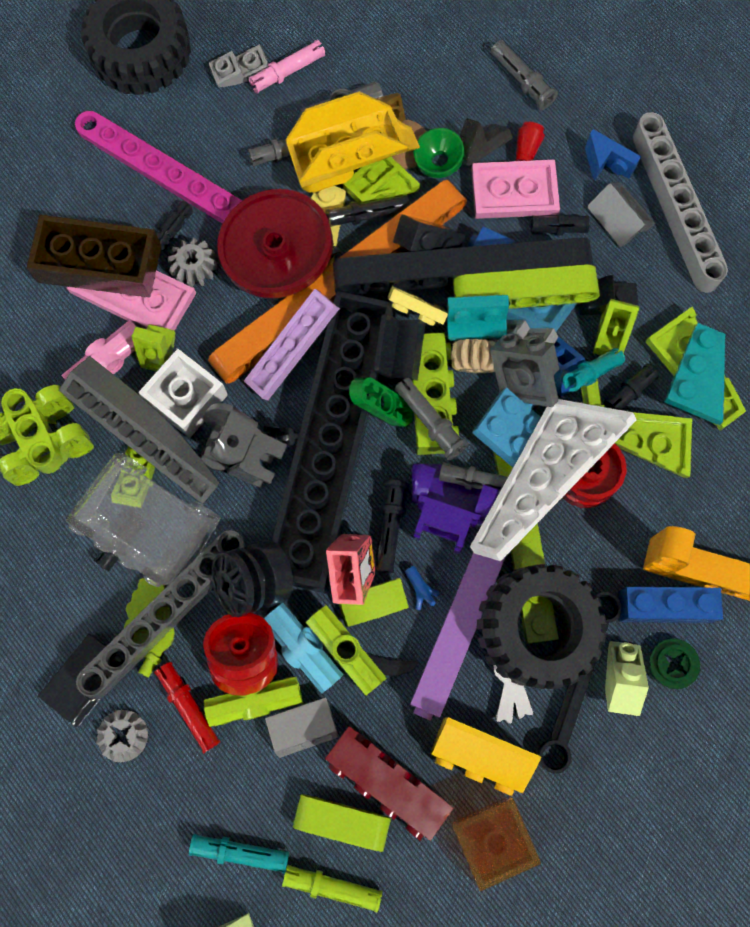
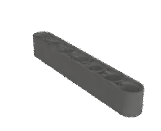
[76,530,245,699]

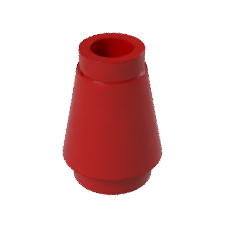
[515,122,545,161]

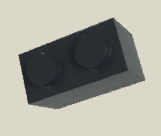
[393,214,465,252]

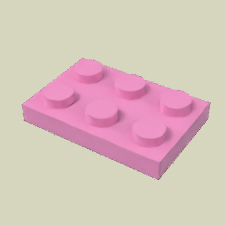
[471,160,560,219]

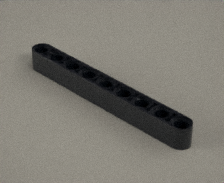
[333,238,594,295]

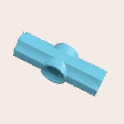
[264,603,343,694]

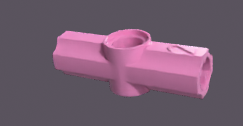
[61,320,136,380]

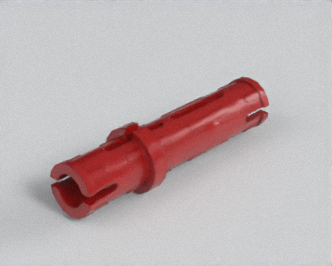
[154,661,221,754]

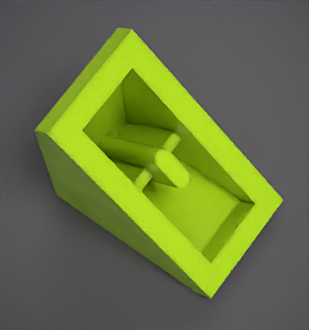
[593,299,639,355]

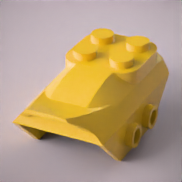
[285,91,420,193]

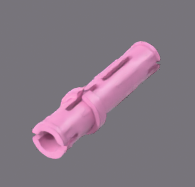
[249,40,325,94]

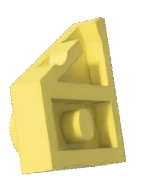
[388,286,448,326]

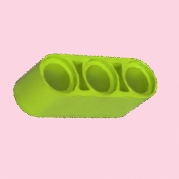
[292,794,391,852]

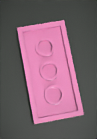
[67,270,196,330]

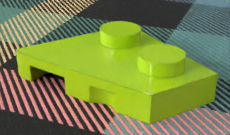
[343,157,420,204]

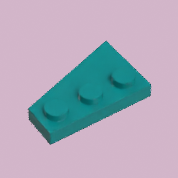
[664,323,725,425]

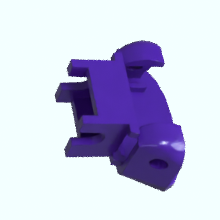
[412,463,500,554]

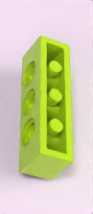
[412,333,459,455]

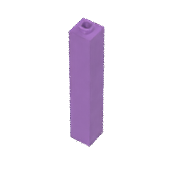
[410,552,506,721]

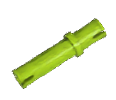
[282,865,383,913]

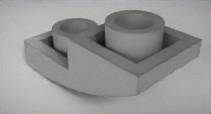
[209,44,269,87]

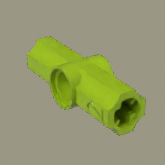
[306,605,387,696]
[204,677,303,727]

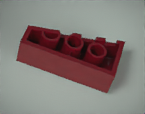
[325,726,454,841]

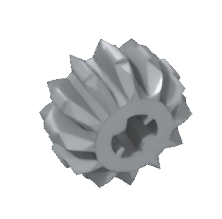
[168,237,217,288]

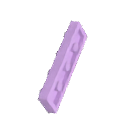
[244,289,340,400]

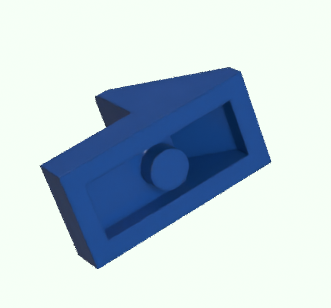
[585,129,641,181]

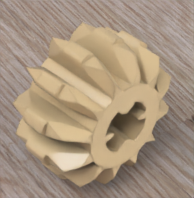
[451,339,496,374]

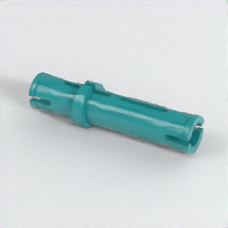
[563,348,625,392]
[189,833,289,874]

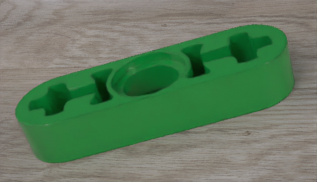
[349,377,413,426]

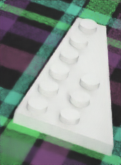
[470,399,637,561]

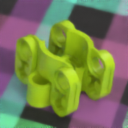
[0,385,94,486]

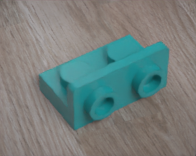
[447,295,509,340]

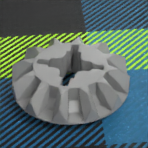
[96,710,148,762]

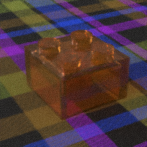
[450,796,541,891]

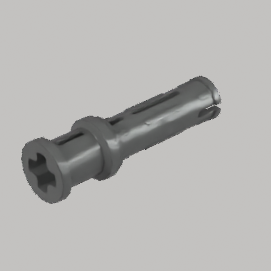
[490,40,558,110]
[395,378,469,460]

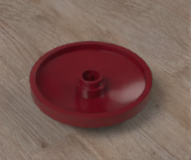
[217,189,333,298]

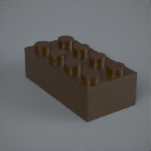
[26,214,162,298]

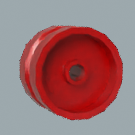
[562,444,627,508]
[203,613,278,696]

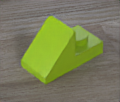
[131,325,175,372]

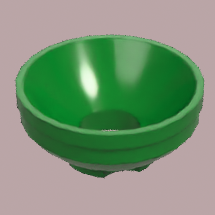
[414,128,464,178]

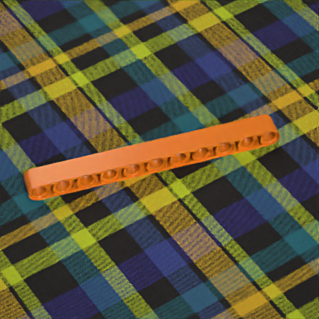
[208,180,467,384]

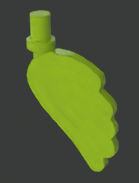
[124,570,175,678]

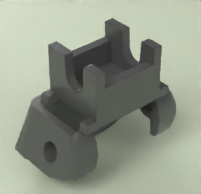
[200,403,287,488]

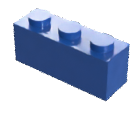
[618,587,723,623]

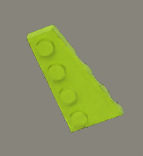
[646,307,746,431]

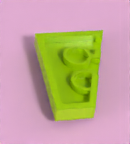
[614,412,692,478]

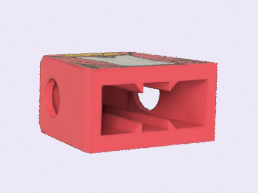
[326,534,375,605]

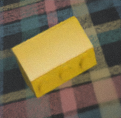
[430,717,541,796]

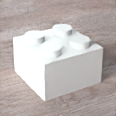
[138,349,228,439]

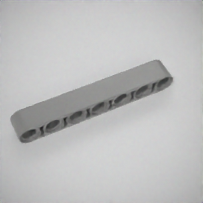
[633,112,728,293]

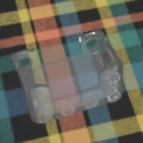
[66,453,221,587]

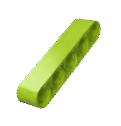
[453,265,600,309]

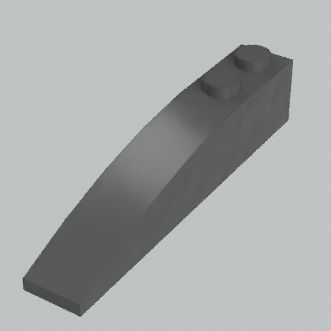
[59,356,219,504]

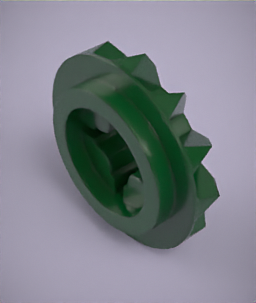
[649,639,700,689]

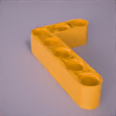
[643,526,750,601]

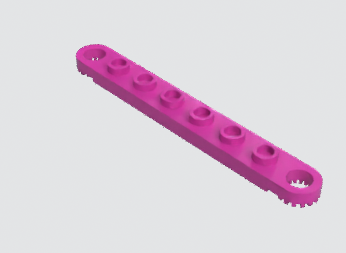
[75,111,242,224]

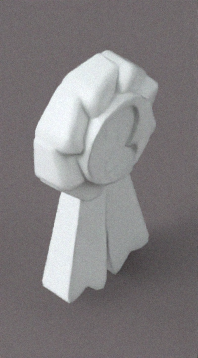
[493,665,533,724]

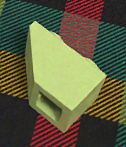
[605,641,649,716]

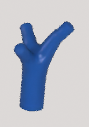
[405,566,439,610]

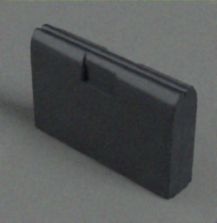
[38,633,125,727]

